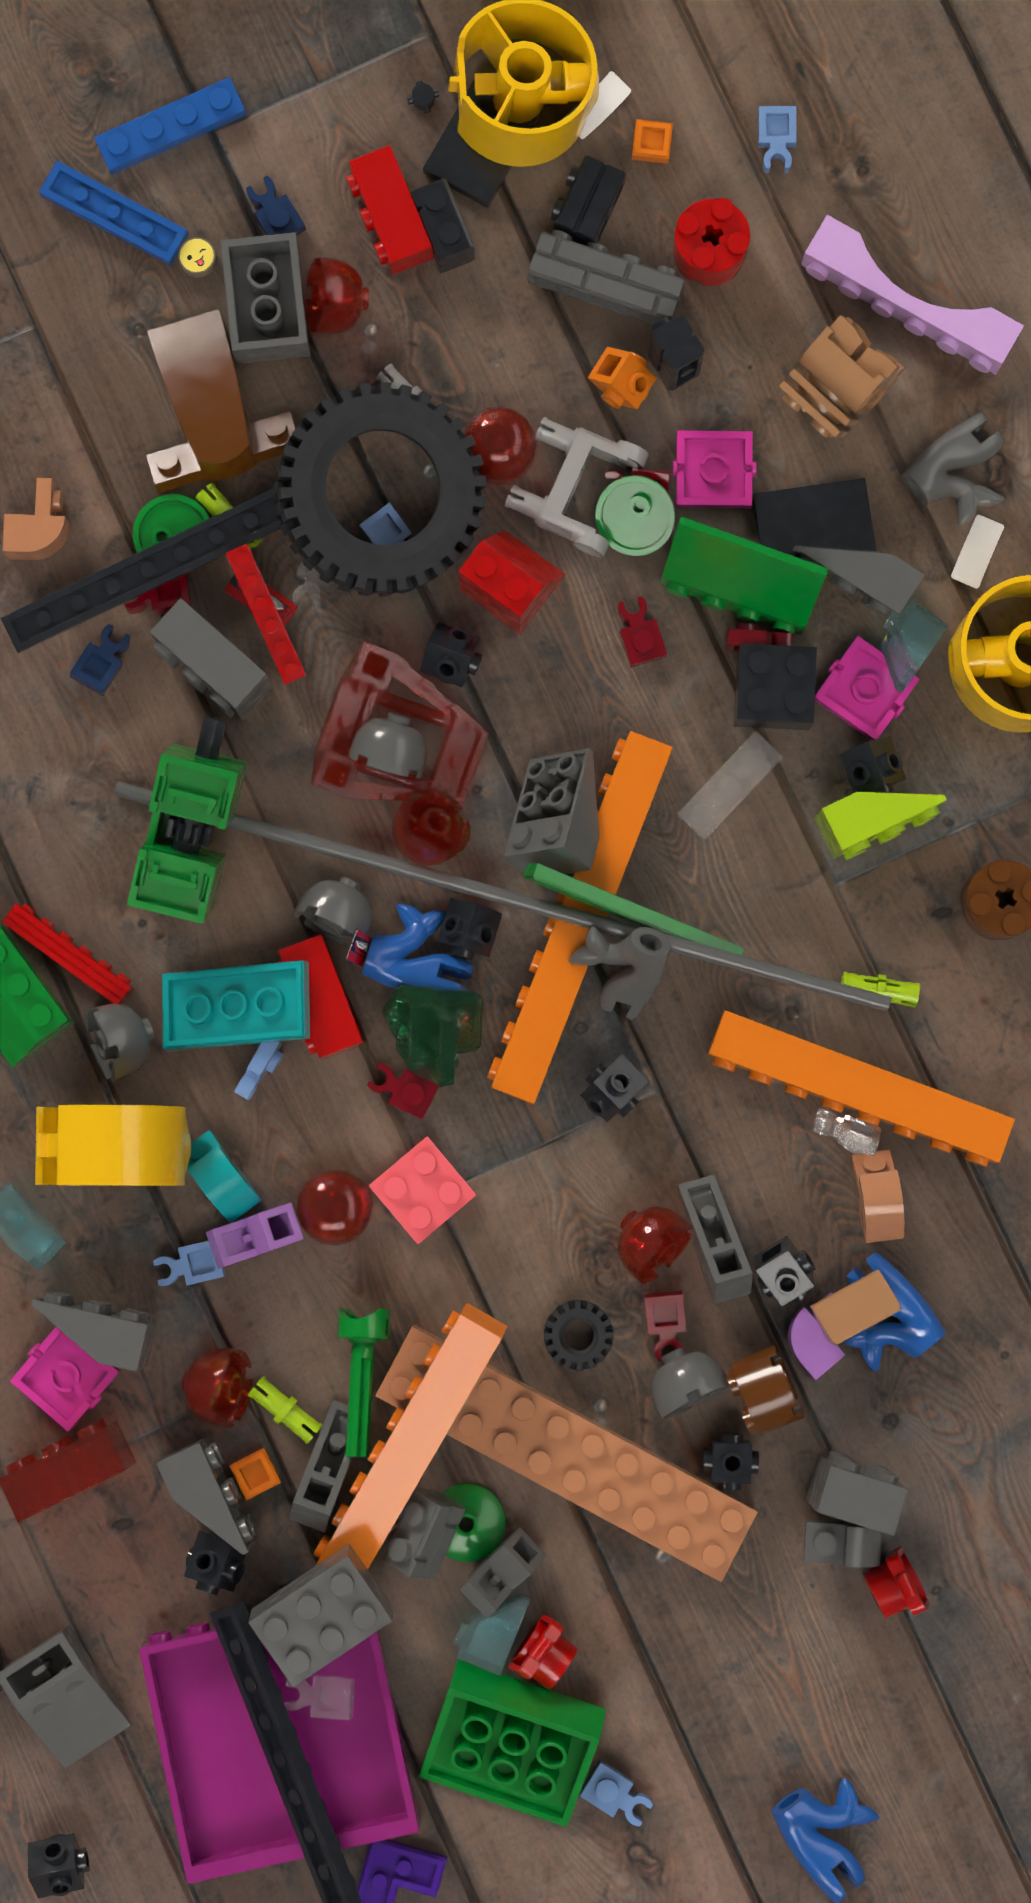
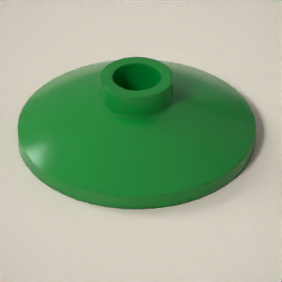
[443,1483,505,1562]

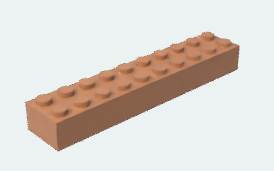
[375,1325,758,1582]

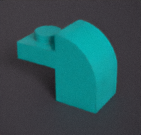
[187,1130,261,1223]

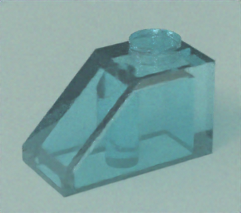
[880,600,949,693]
[0,1182,66,1270]
[453,1593,530,1676]

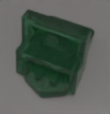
[382,985,483,1087]

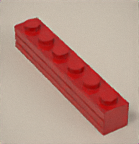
[226,543,306,685]
[2,903,134,1004]

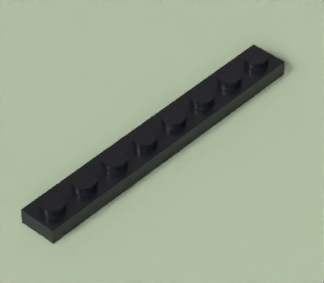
[0,488,283,654]
[209,1601,362,1903]

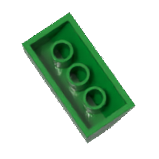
[0,921,75,1068]

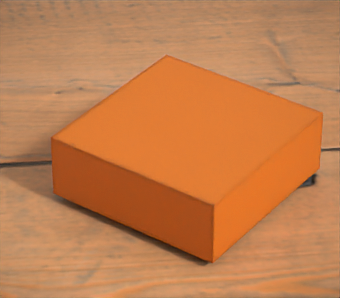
[631,119,673,164]
[229,1447,282,1501]

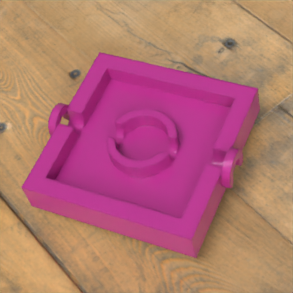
[672,430,756,509]
[815,636,920,741]
[10,1327,121,1432]

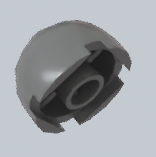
[348,712,427,779]
[294,877,372,944]
[85,1004,154,1082]
[650,1348,730,1420]

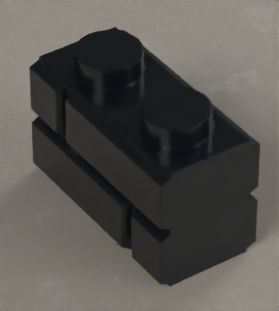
[550,156,626,246]
[411,178,475,273]
[648,316,705,391]

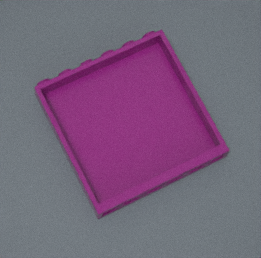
[139,1622,421,1884]

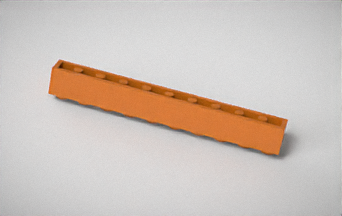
[487,731,673,1105]

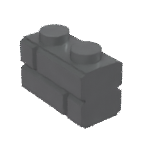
[383,1488,466,1579]

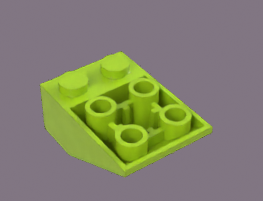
[814,792,947,861]

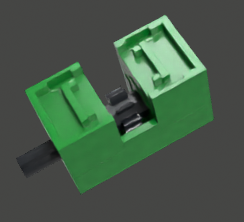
[127,716,248,924]

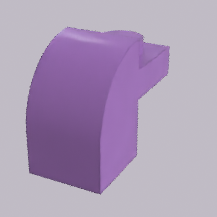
[206,1203,304,1269]
[788,1292,845,1380]

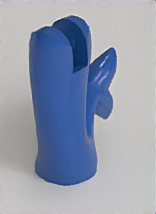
[362,903,473,1002]
[843,1252,946,1372]
[772,1778,880,1903]

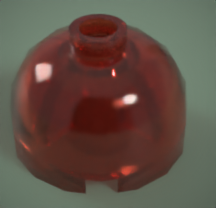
[305,257,369,335]
[464,406,537,485]
[392,788,471,866]
[296,1169,373,1246]
[617,1206,693,1284]
[181,1348,252,1428]

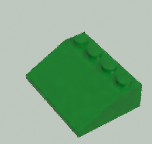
[660,516,828,636]
[419,1659,606,1828]

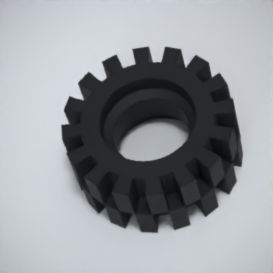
[544,1300,614,1371]

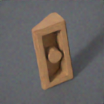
[810,1269,902,1345]

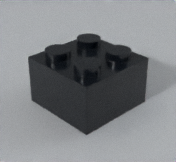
[734,643,817,730]

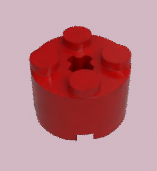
[672,198,750,287]

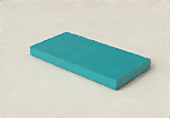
[162,960,310,1051]

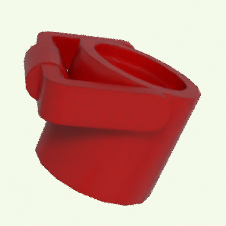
[862,1546,930,1619]
[507,1614,578,1690]

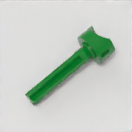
[337,1308,391,1457]

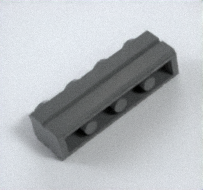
[528,230,685,325]

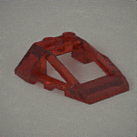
[311,641,489,804]

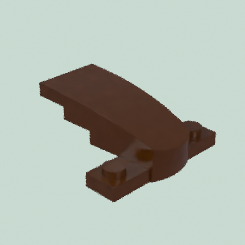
[146,309,295,493]

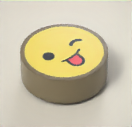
[178,237,217,278]

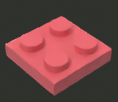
[369,1136,477,1244]

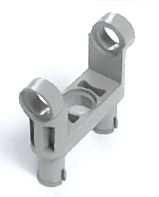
[505,417,649,558]

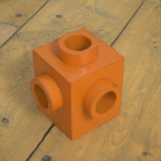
[588,347,657,410]

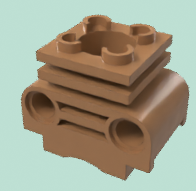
[779,315,906,438]

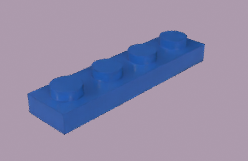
[94,77,246,175]
[39,160,189,267]

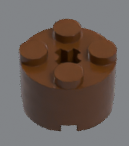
[961,860,1031,940]
[726,1345,805,1436]

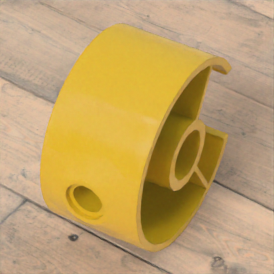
[448,0,599,167]
[948,575,1031,732]
[35,1105,191,1186]

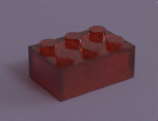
[0,1419,136,1523]

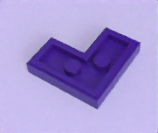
[357,1839,447,1903]

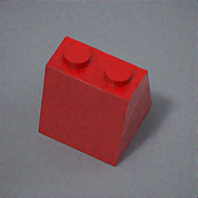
[458,530,565,635]

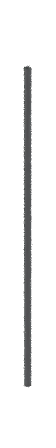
[114,781,892,1012]

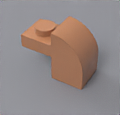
[2,478,71,560]
[852,1150,905,1243]

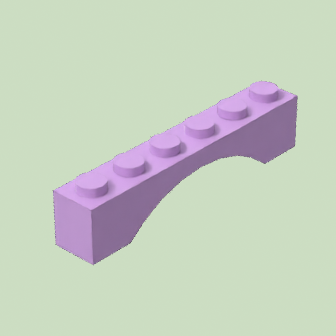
[801,215,1024,375]

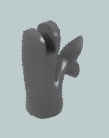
[902,412,1005,526]
[569,927,671,1020]

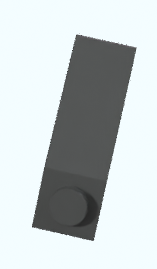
[678,1174,753,1304]
[289,1400,353,1532]

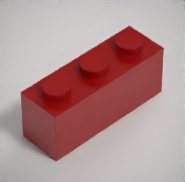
[345,145,433,275]
[275,934,365,1060]

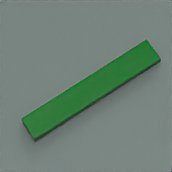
[523,863,744,955]

